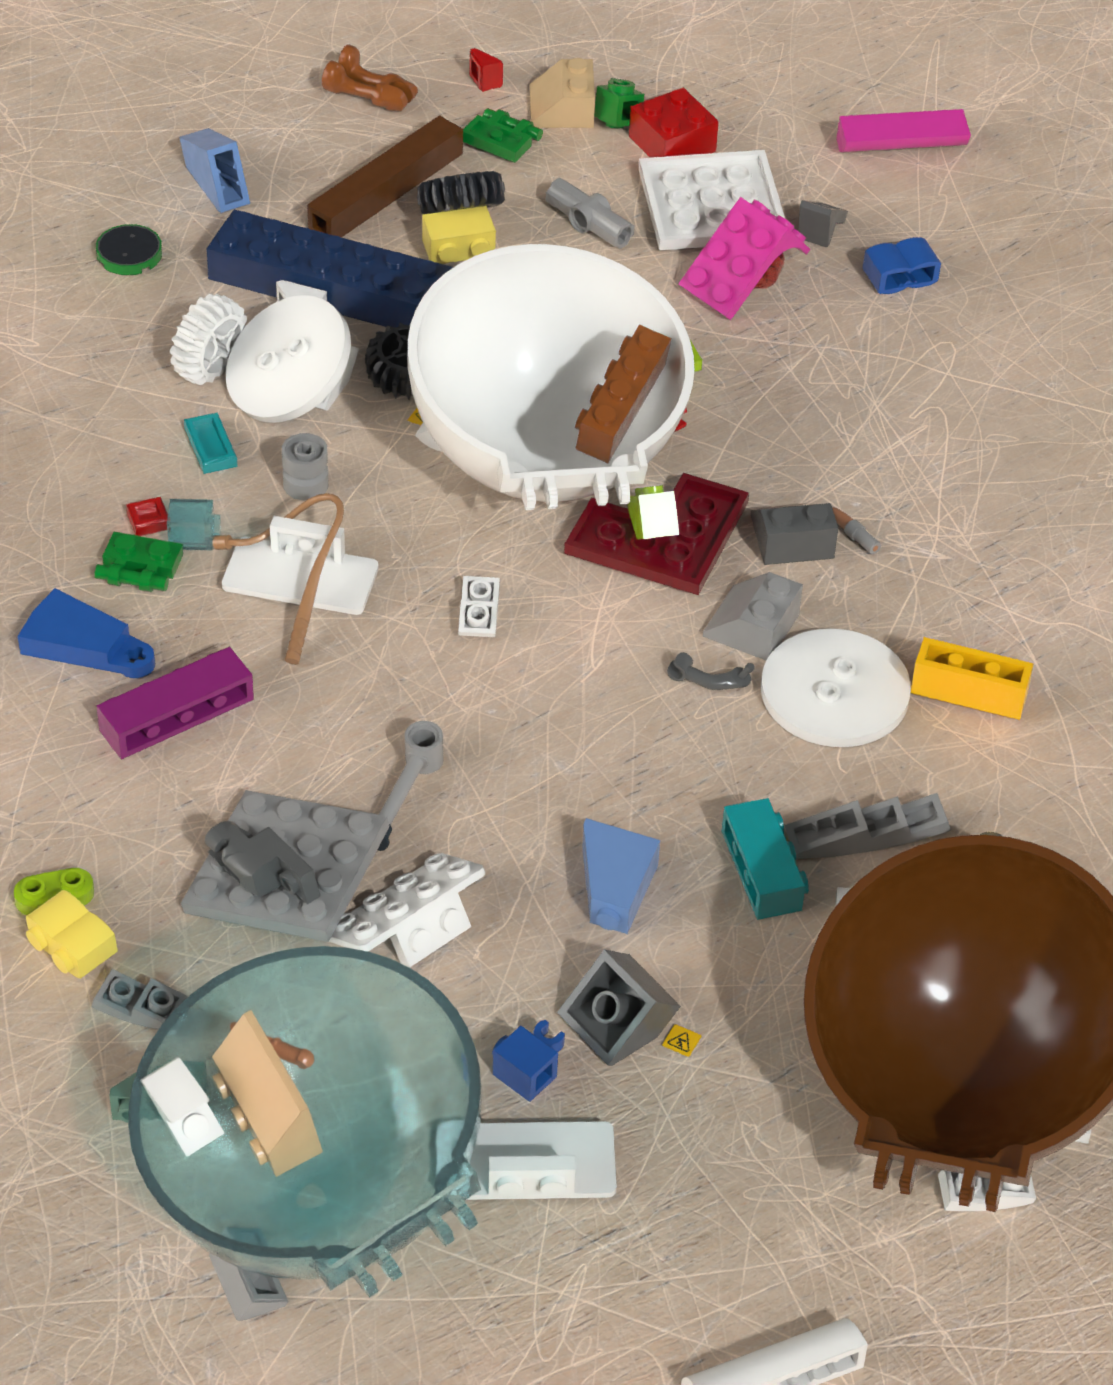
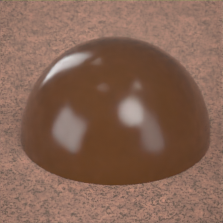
[804,835,1113,1212]

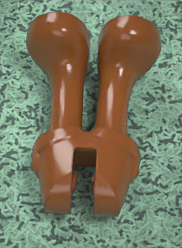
[322,44,418,112]

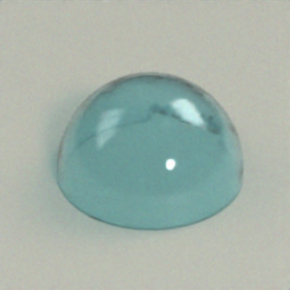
[128,946,482,1298]

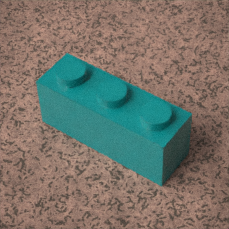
[721,798,809,920]

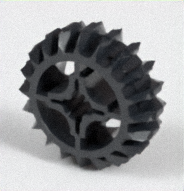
[417,171,506,214]
[365,322,413,400]

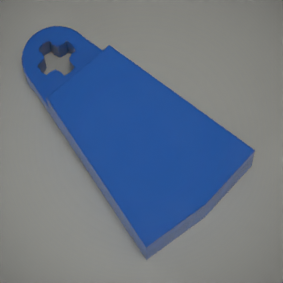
[17,588,156,678]

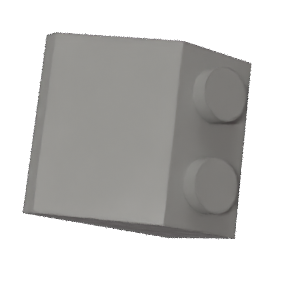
[703,572,803,660]

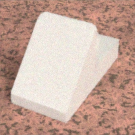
[140,1057,224,1157]

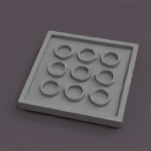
[181,790,389,942]

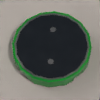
[96,224,162,275]

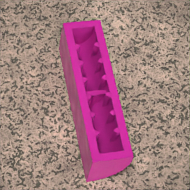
[836,109,971,152]

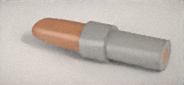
[832,507,881,554]

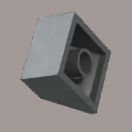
[751,503,838,565]
[557,949,681,1066]

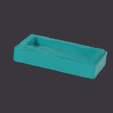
[184,412,238,474]

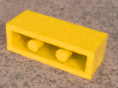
[911,637,1034,720]

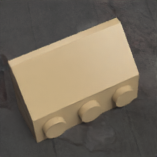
[211,1010,323,1177]

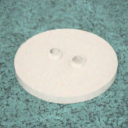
[226,295,351,423]
[761,628,911,747]

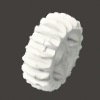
[170,293,247,385]

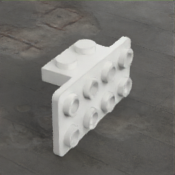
[222,516,379,615]
[329,853,485,968]
[445,1121,617,1200]

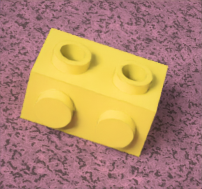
[422,206,496,264]

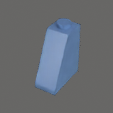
[179,128,250,213]
[582,818,660,934]

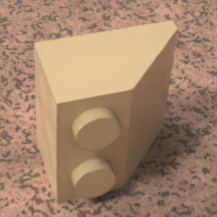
[530,58,595,128]

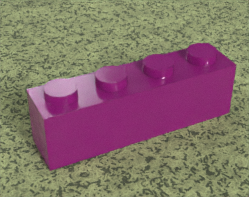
[96,646,254,760]

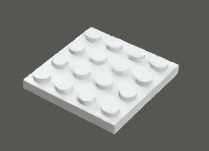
[638,150,785,250]

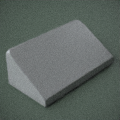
[209,1233,288,1321]

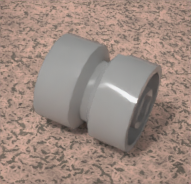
[282,433,329,501]

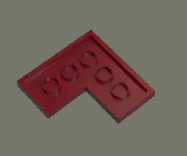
[564,472,749,595]

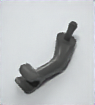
[667,652,755,690]

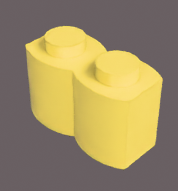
[26,890,118,979]

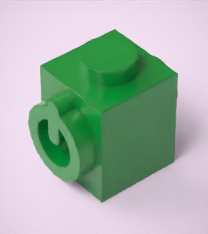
[594,78,645,128]

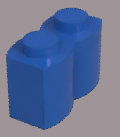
[863,237,941,294]

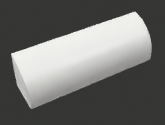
[681,1318,868,1385]

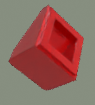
[469,48,503,92]

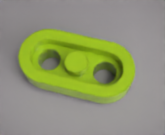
[14,868,94,915]

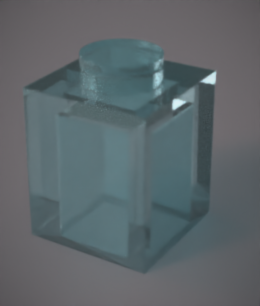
[167,499,221,551]

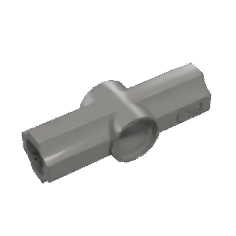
[546,178,634,249]

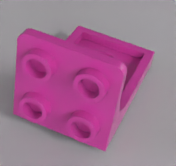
[678,197,811,320]

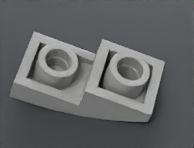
[92,969,187,1031]

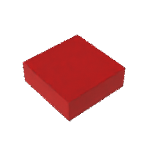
[126,497,171,536]

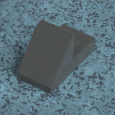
[799,200,848,247]

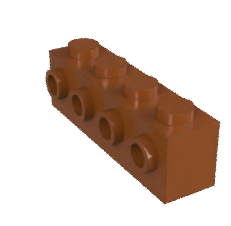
[575,324,672,463]

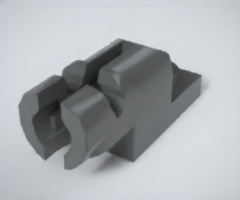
[205,821,320,905]

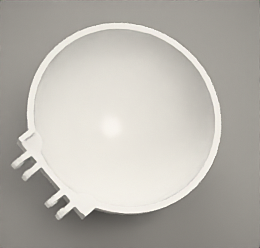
[408,244,695,510]

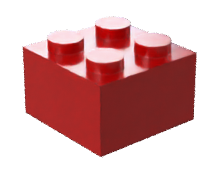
[629,87,719,158]

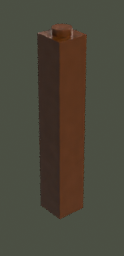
[307,115,463,238]

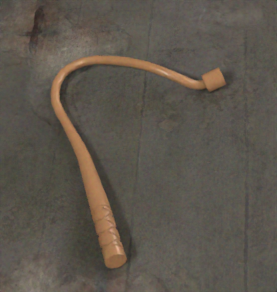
[213,493,344,665]

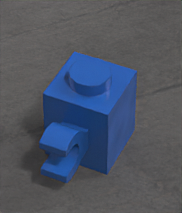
[492,1020,565,1102]

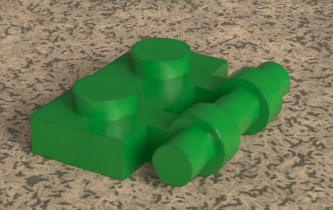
[463,108,543,163]
[95,531,184,592]

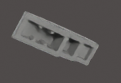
[784,793,951,859]

